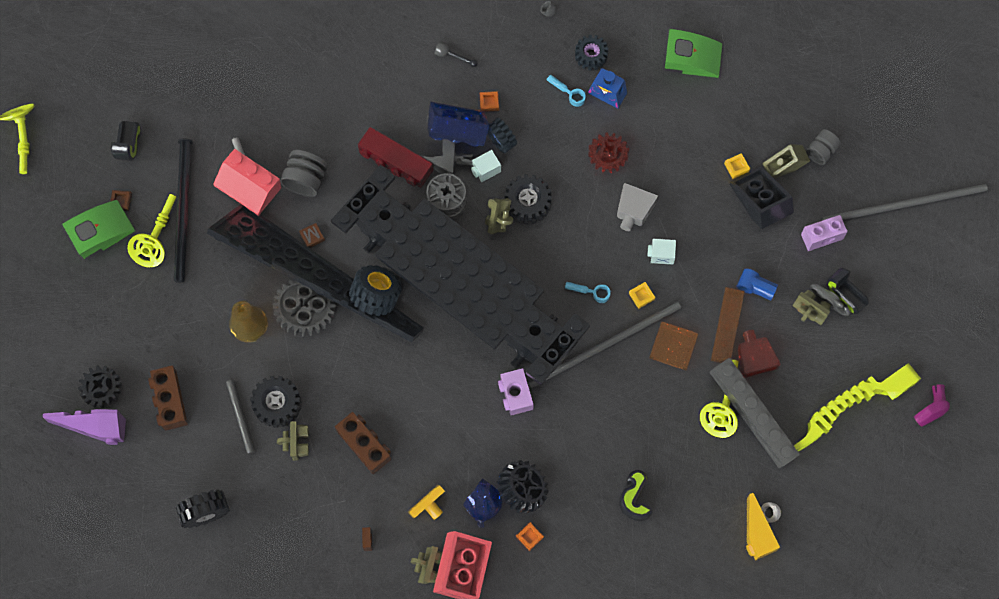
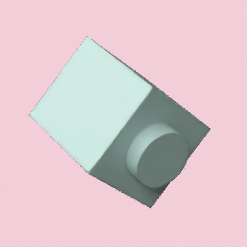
[471,150,501,182]
[647,239,676,264]

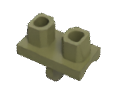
[485,198,513,234]
[793,290,831,325]
[277,421,309,461]
[411,546,442,584]

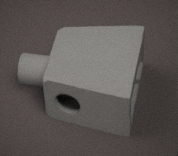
[617,183,658,231]

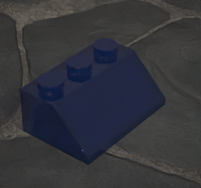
[427,102,489,147]

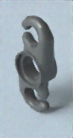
[810,284,851,316]

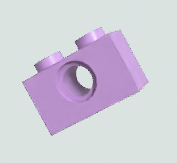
[801,215,847,251]
[498,368,533,415]

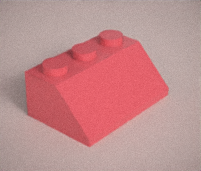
[213,149,281,216]

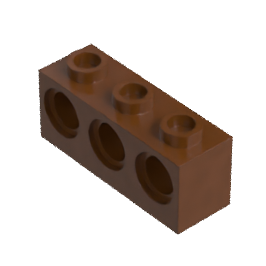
[148,365,188,431]
[334,412,391,475]

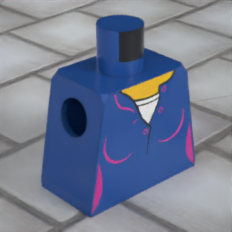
[588,69,627,108]

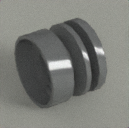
[280,150,328,197]
[426,173,467,221]

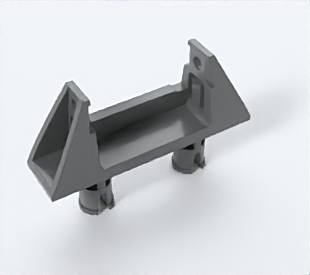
[424,104,475,174]

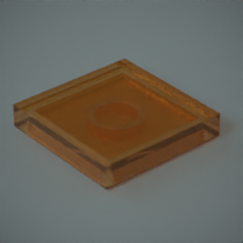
[650,322,698,370]

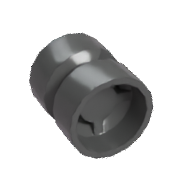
[805,129,841,165]

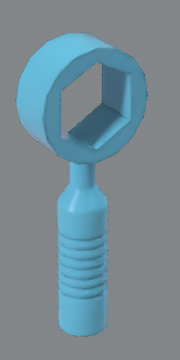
[547,75,586,107]
[565,282,610,303]

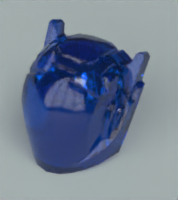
[463,478,503,528]

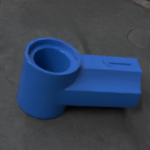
[737,269,778,301]

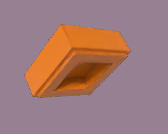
[480,91,499,112]
[516,522,544,551]

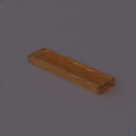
[711,287,744,363]

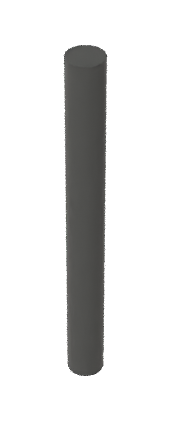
[226,380,255,455]

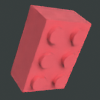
[433,531,492,599]

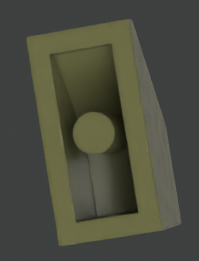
[762,144,810,179]

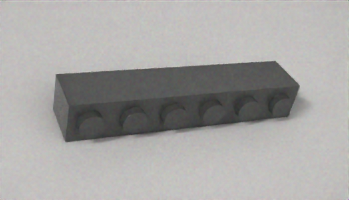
[709,357,800,468]

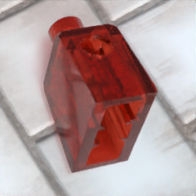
[738,330,780,378]

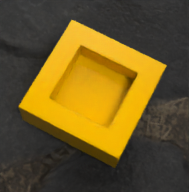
[724,153,750,179]
[629,282,655,309]

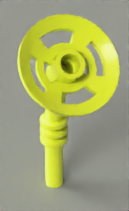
[0,104,35,174]
[128,194,177,267]
[700,360,739,438]

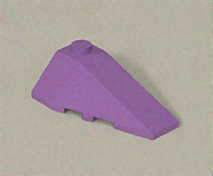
[43,409,126,445]

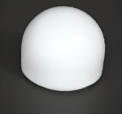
[761,502,781,523]

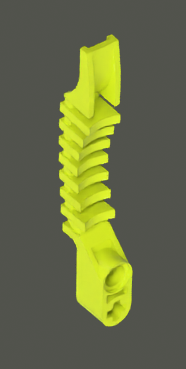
[794,363,921,451]

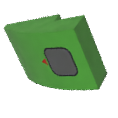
[665,29,722,78]
[62,200,135,259]

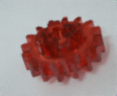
[588,132,629,173]

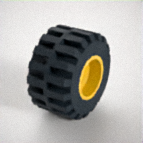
[349,265,402,316]

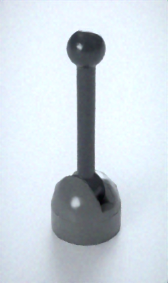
[434,41,478,67]

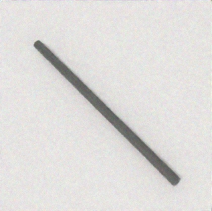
[822,184,988,221]
[527,302,681,389]

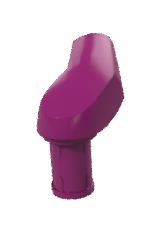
[914,384,950,427]

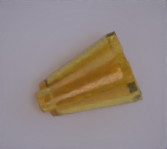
[229,301,268,342]

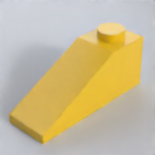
[746,493,780,560]

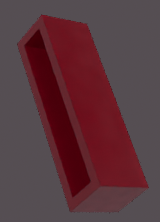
[358,127,433,188]

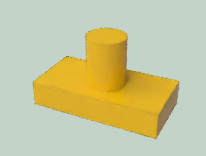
[408,485,445,520]

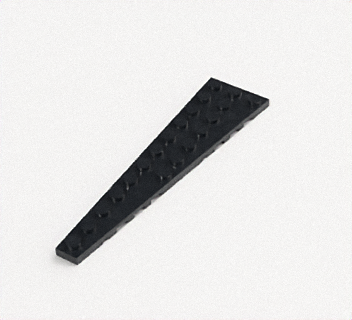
[207,204,424,342]

